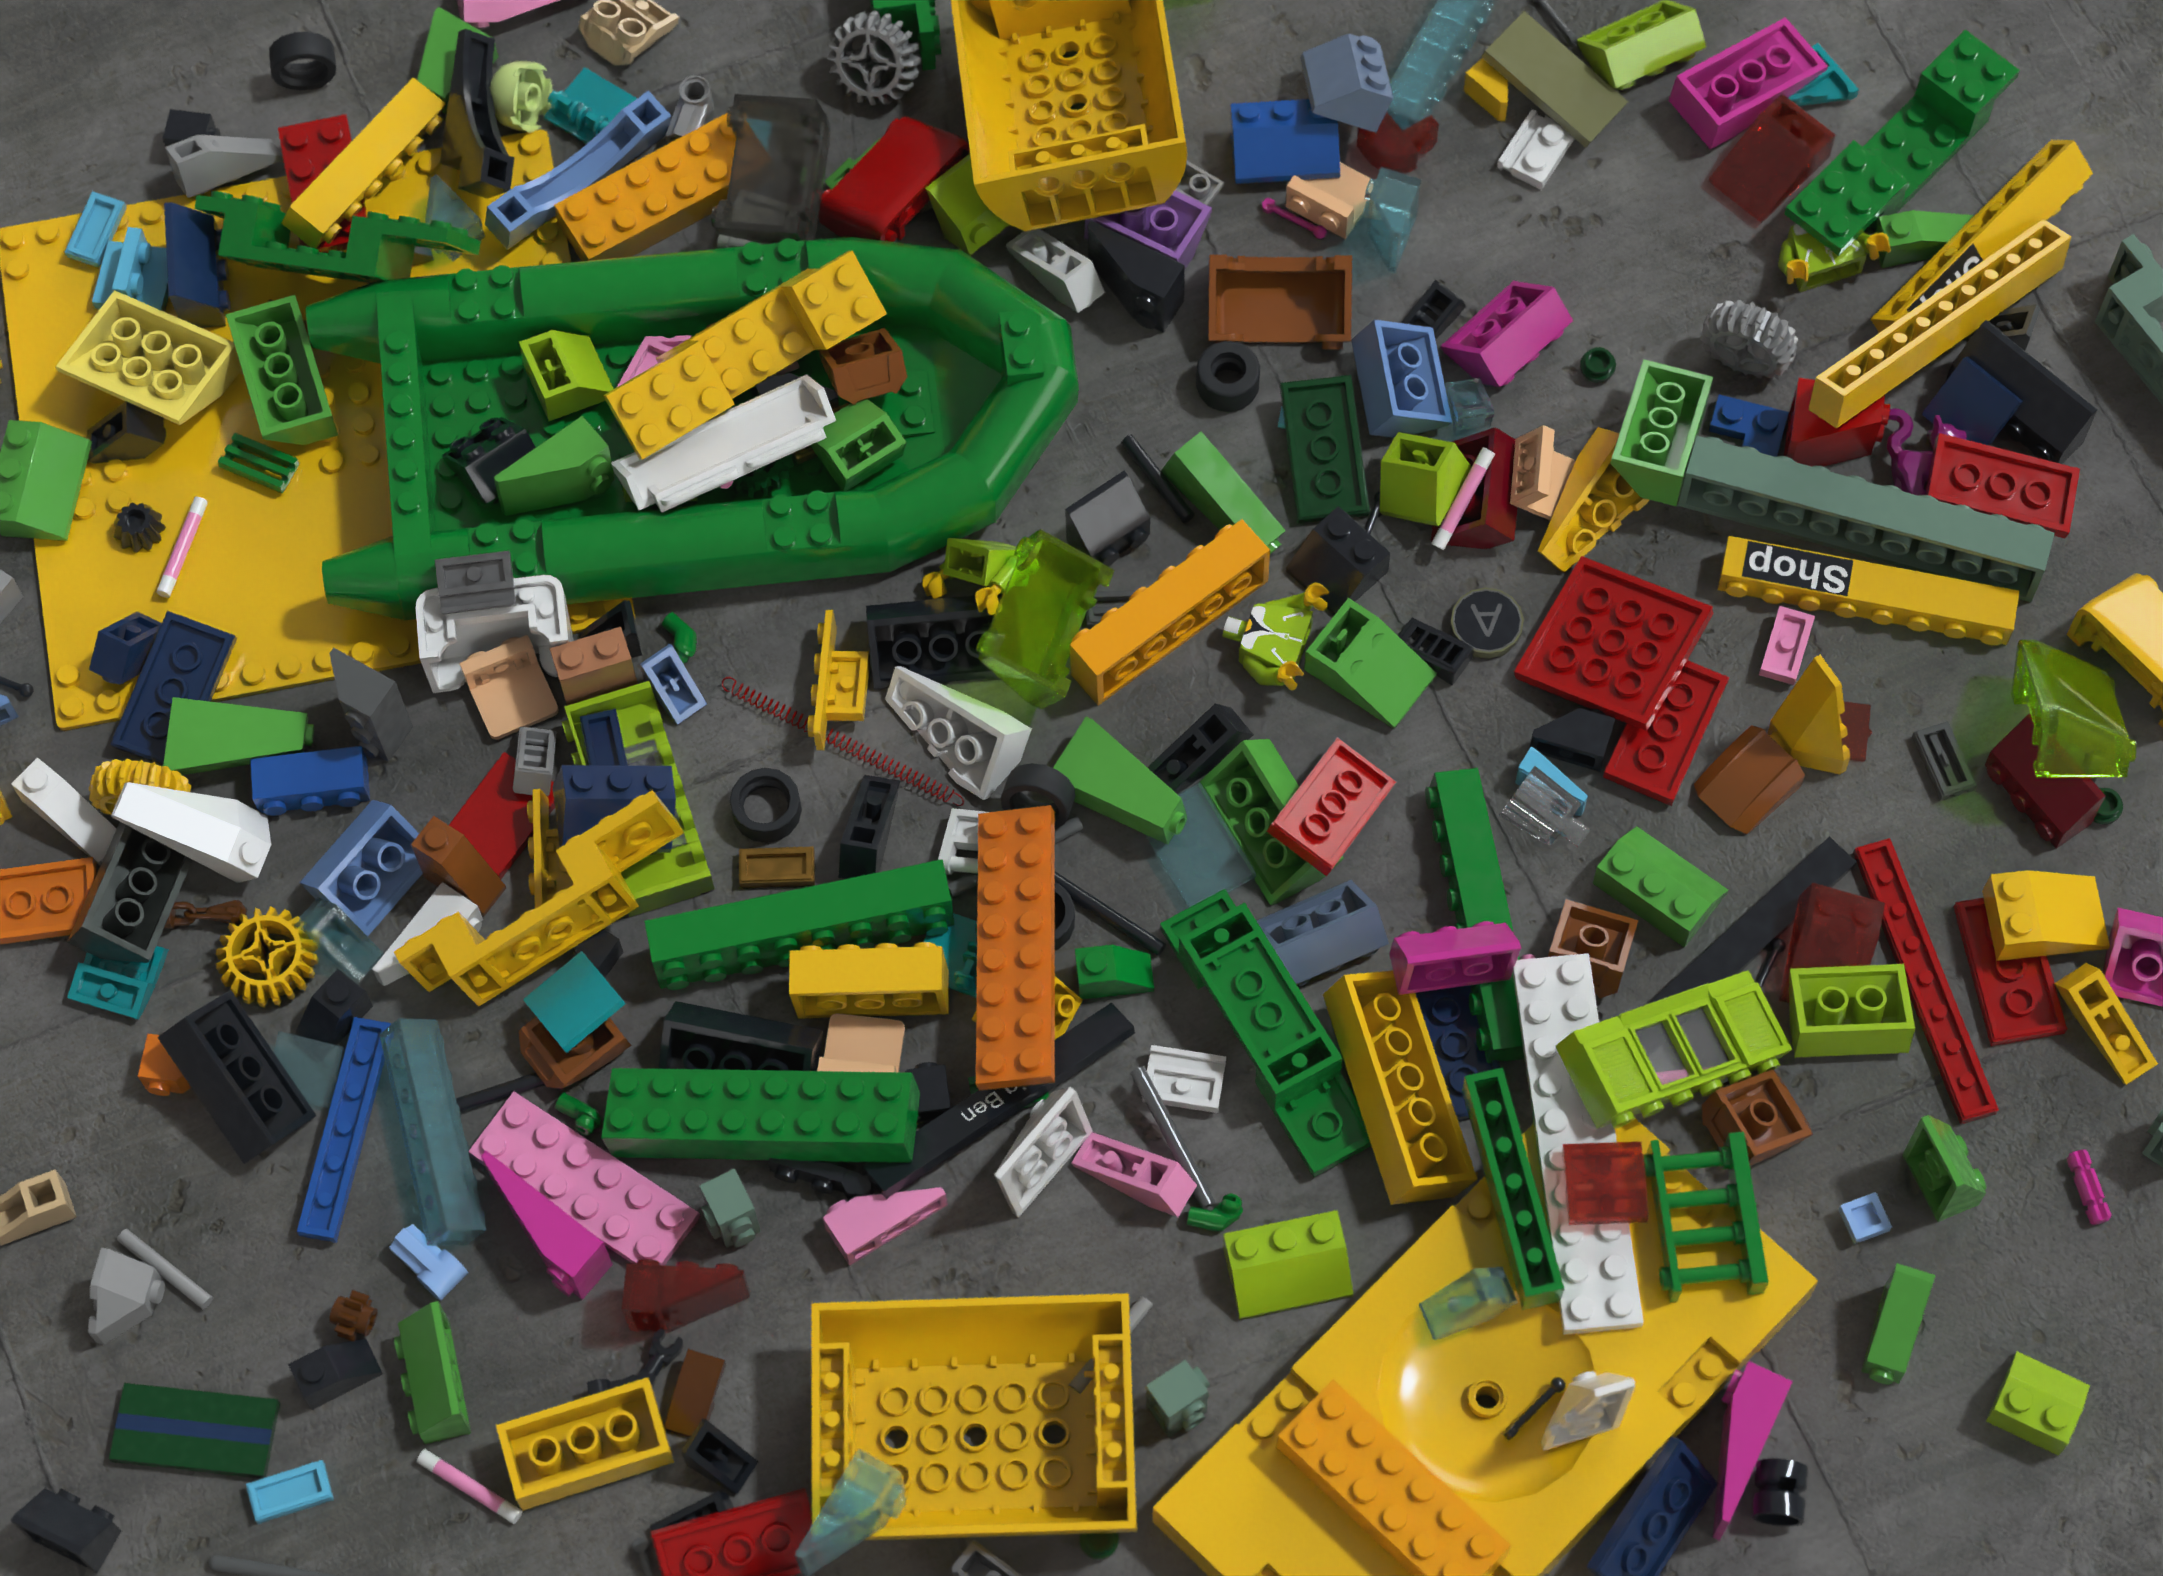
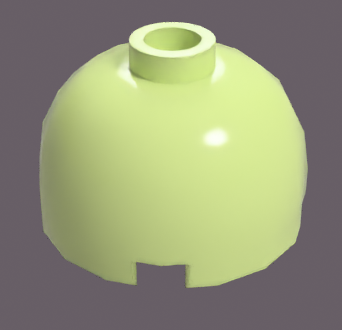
[490,61,552,132]

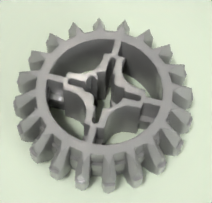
[827,11,921,106]
[1700,300,1799,378]

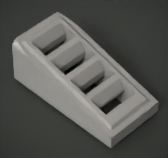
[513,727,557,796]

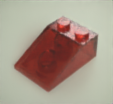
[1779,883,1885,1003]

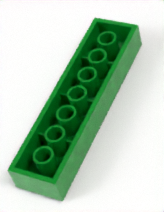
[644,859,955,990]
[601,1068,920,1163]

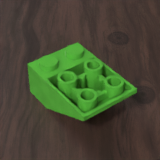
[1304,598,1437,729]

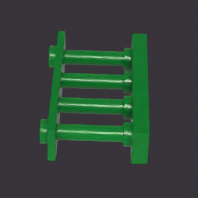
[1642,1132,1769,1303]

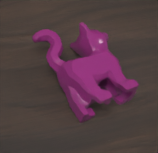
[1887,408,1967,496]

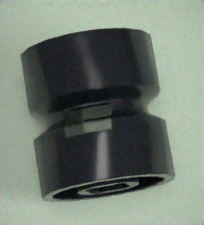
[1752,1458,1808,1527]

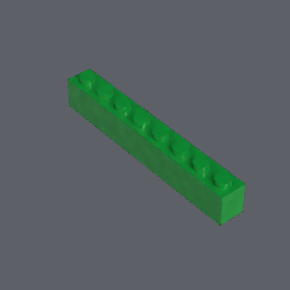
[1425,768,1525,1063]

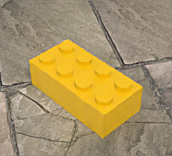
[789,942,949,1019]
[496,1377,675,1511]

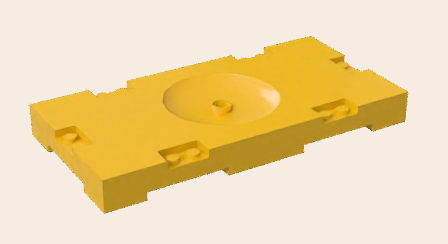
[1153,1118,1818,1576]

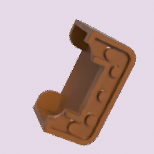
[1208,255,1352,350]

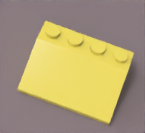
[56,290,242,425]

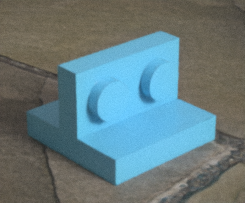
[92,227,169,312]

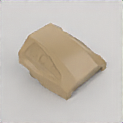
[579,0,679,66]

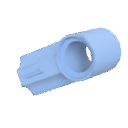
[389,1224,468,1301]

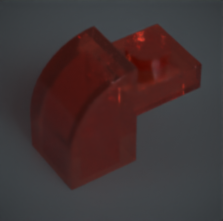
[1356,112,1439,174]

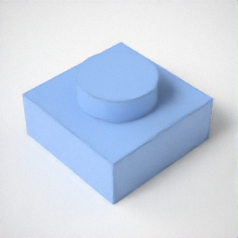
[1838,1192,1892,1244]

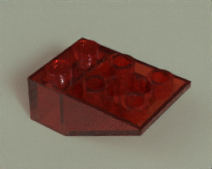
[1709,94,1836,223]
[622,1259,750,1333]

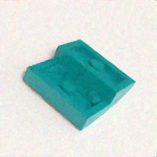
[67,946,169,1020]
[523,951,626,1053]

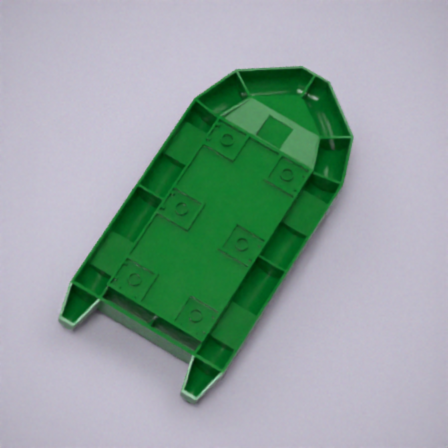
[306,237,1079,620]

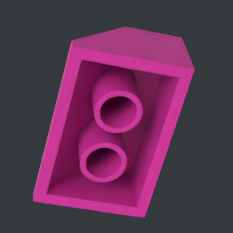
[1440,281,1573,387]
[2103,907,2163,1007]
[1389,921,1521,995]

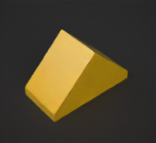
[1463,58,1508,121]

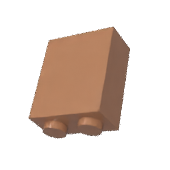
[550,627,638,705]

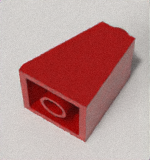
[1784,377,1890,467]

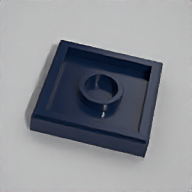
[1922,357,2023,446]

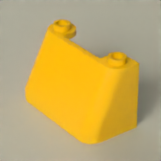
[2067,573,2163,728]

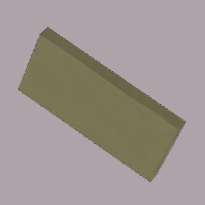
[1481,11,1628,148]

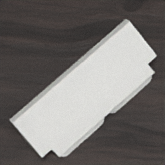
[611,375,836,512]

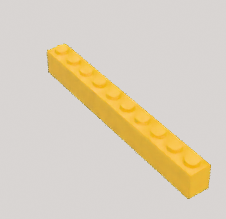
[1808,219,2071,428]

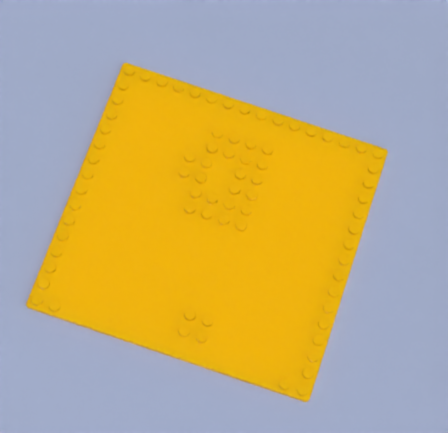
[0,129,635,731]

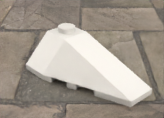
[885,666,1031,800]
[111,782,271,883]
[1541,1371,1635,1450]

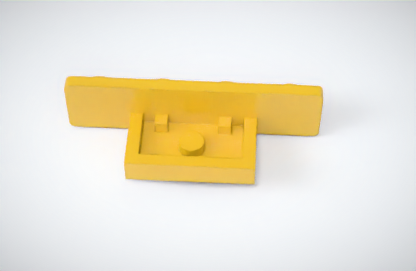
[808,610,870,751]
[527,789,574,910]

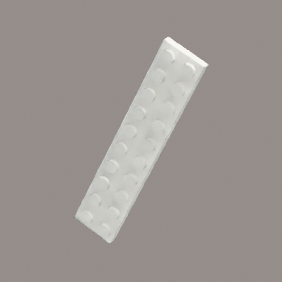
[1513,953,1644,1335]

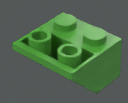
[810,399,907,491]

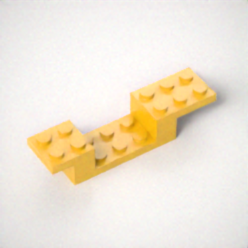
[603,251,887,460]
[394,790,684,1007]

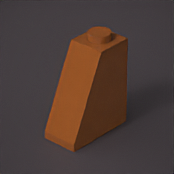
[411,816,506,916]

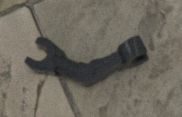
[587,1328,683,1396]

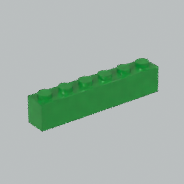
[1462,1068,1564,1310]

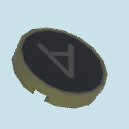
[1450,587,1524,659]

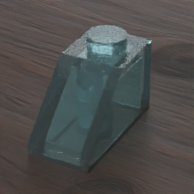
[425,174,485,262]
[294,898,384,981]
[1419,1267,1518,1340]

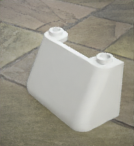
[415,575,574,693]

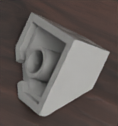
[88,1247,165,1345]

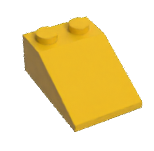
[1982,870,2110,961]

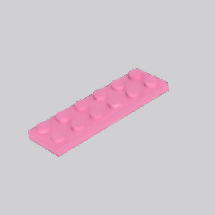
[468,1091,700,1278]

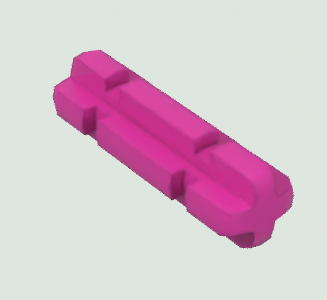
[2067,1149,2111,1225]

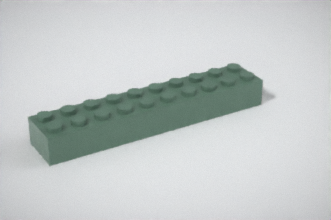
[1678,436,2055,602]

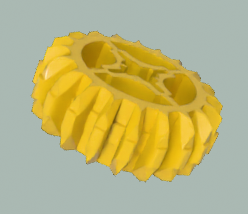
[89,758,191,815]
[216,906,319,1008]

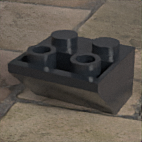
[442,417,536,504]

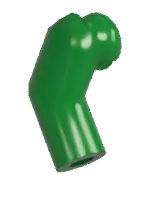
[661,612,697,664]
[555,1092,601,1135]
[1187,1194,1243,1232]

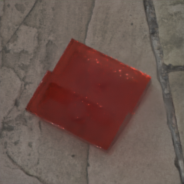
[1562,1141,1648,1225]

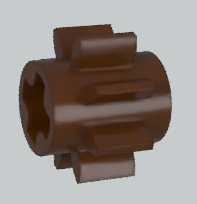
[329,1290,378,1341]

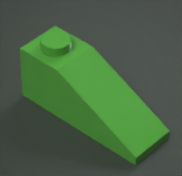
[1874,210,1975,268]

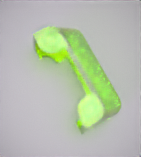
[976,529,1115,709]
[2011,640,2136,778]

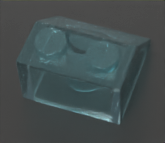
[1363,167,1421,273]

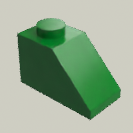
[1075,945,1155,999]

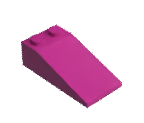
[1669,17,1828,150]
[481,1150,613,1300]
[1712,1361,1793,1541]

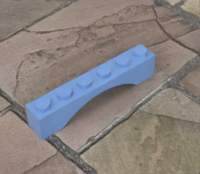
[485,91,671,250]

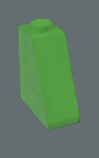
[417,7,498,115]
[1861,1263,1935,1384]

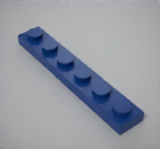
[297,1017,393,1243]

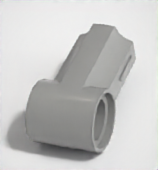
[665,75,714,143]

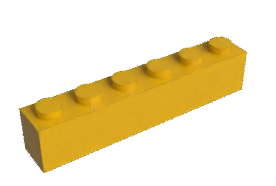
[281,77,446,248]

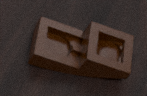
[665,1349,726,1437]

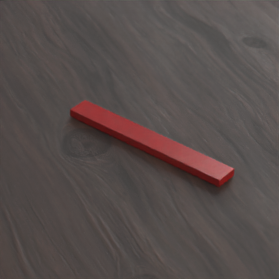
[1853,838,1999,1125]

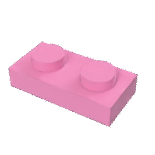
[1759,606,1815,685]

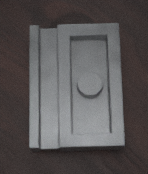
[435,551,517,614]

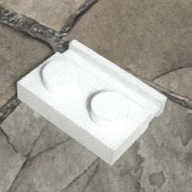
[1497,109,1574,190]
[1142,1045,1227,1113]

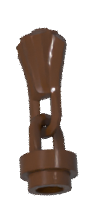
[164,900,248,929]

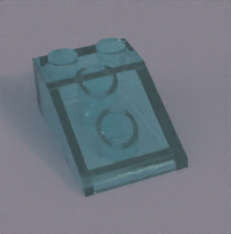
[795,1449,907,1576]

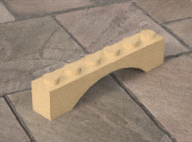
[0,1169,77,1246]

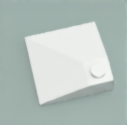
[994,1087,1093,1218]

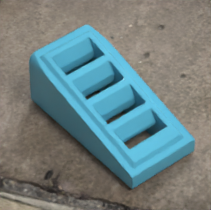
[1515,747,1588,816]

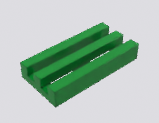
[218,433,300,493]

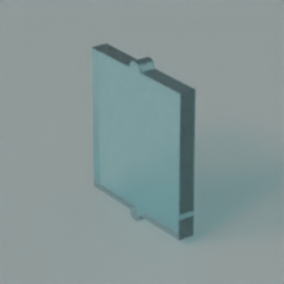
[274,1031,344,1108]

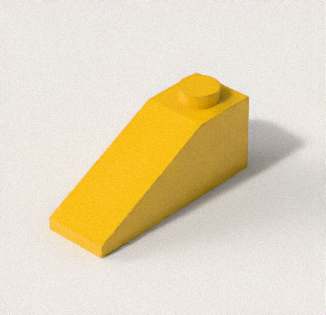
[2054,963,2158,1085]

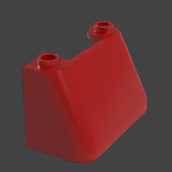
[818,116,970,242]

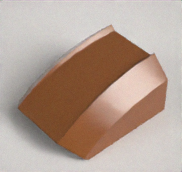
[817,328,907,405]
[1694,725,1805,834]
[1548,899,1639,998]
[519,1017,632,1089]
[1702,1069,1814,1166]

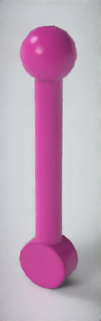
[1262,198,1327,239]

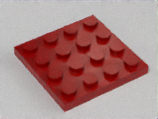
[1514,556,1714,731]

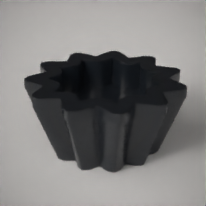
[114,503,166,553]

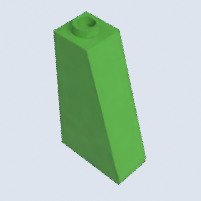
[1161,431,1286,554]
[163,697,314,775]
[1053,716,1187,845]

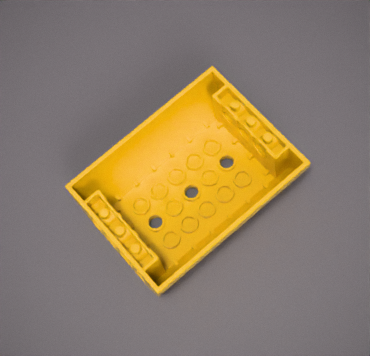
[951,0,1187,232]
[811,1293,1137,1542]

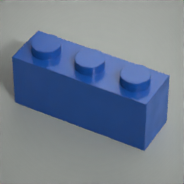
[250,746,370,816]

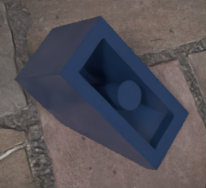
[89,612,162,685]

